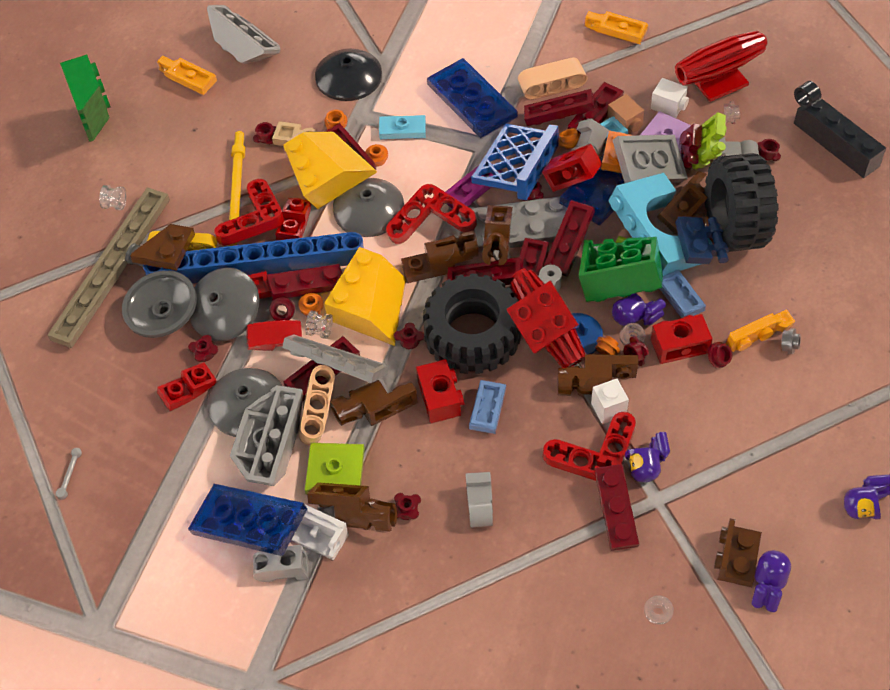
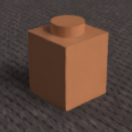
[607,94,644,134]

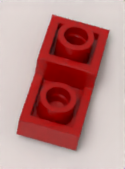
[275,198,312,241]
[246,320,302,351]
[157,362,217,411]

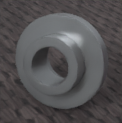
[781,328,801,354]

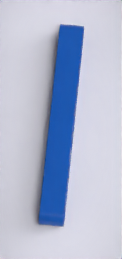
[143,232,364,284]

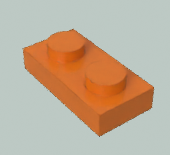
[601,131,632,173]

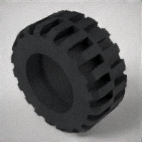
[704,153,779,252]
[423,274,521,374]

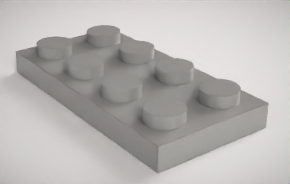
[471,196,569,253]

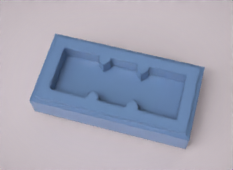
[659,269,706,318]
[469,380,506,434]

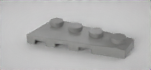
[282,335,389,383]

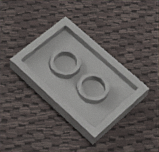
[613,135,688,183]

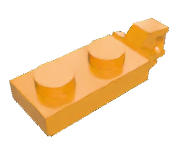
[585,11,648,45]
[157,55,217,95]
[725,309,795,352]

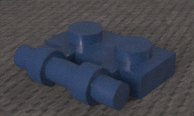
[675,216,729,264]

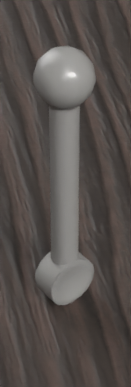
[56,448,82,500]

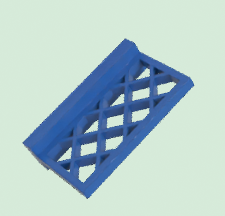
[471,124,559,200]

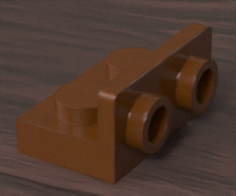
[714,518,762,588]

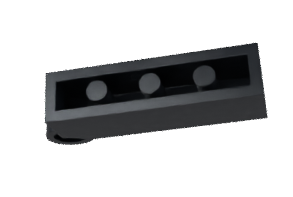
[794,81,886,178]

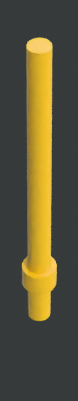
[228,131,246,246]

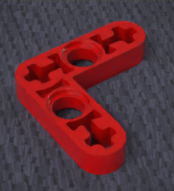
[214,179,284,246]
[386,184,477,244]
[543,412,636,481]

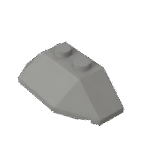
[207,5,281,64]
[230,385,303,486]

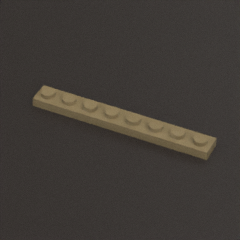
[48,187,170,348]

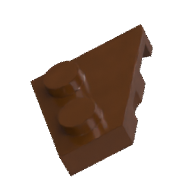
[130,224,195,271]

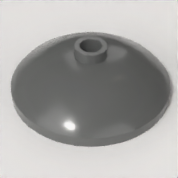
[333,178,404,237]
[189,268,259,341]
[122,271,197,338]
[207,368,282,437]

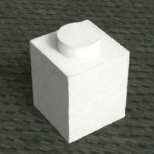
[651,78,689,118]
[591,379,629,425]

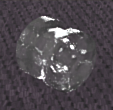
[99,185,126,211]
[305,310,333,339]

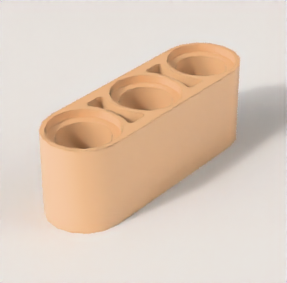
[517,58,587,100]
[298,365,335,445]

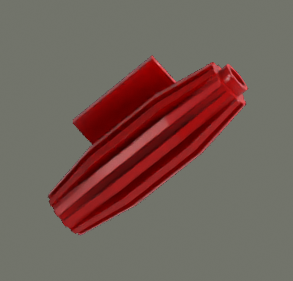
[675,31,767,102]
[506,268,586,368]

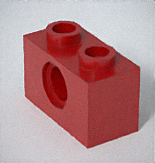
[542,144,602,192]
[651,314,713,364]
[416,359,464,424]

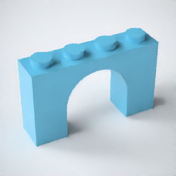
[609,173,713,276]

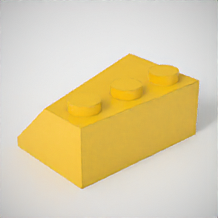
[283,132,377,209]
[324,247,406,346]

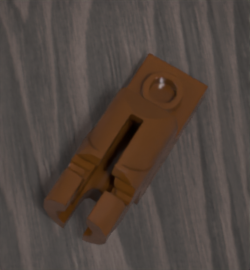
[657,172,708,234]
[482,205,513,266]
[401,231,479,284]
[558,354,638,396]
[330,380,418,426]
[307,482,397,532]

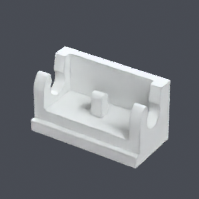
[284,501,349,560]

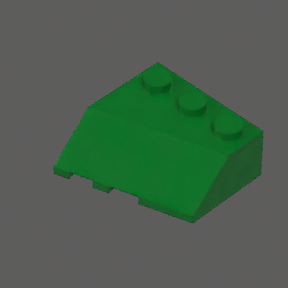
[60,54,111,142]
[579,237,663,302]

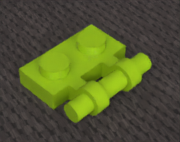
[692,112,727,170]

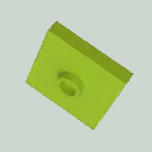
[305,443,365,495]

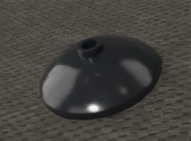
[315,48,382,101]

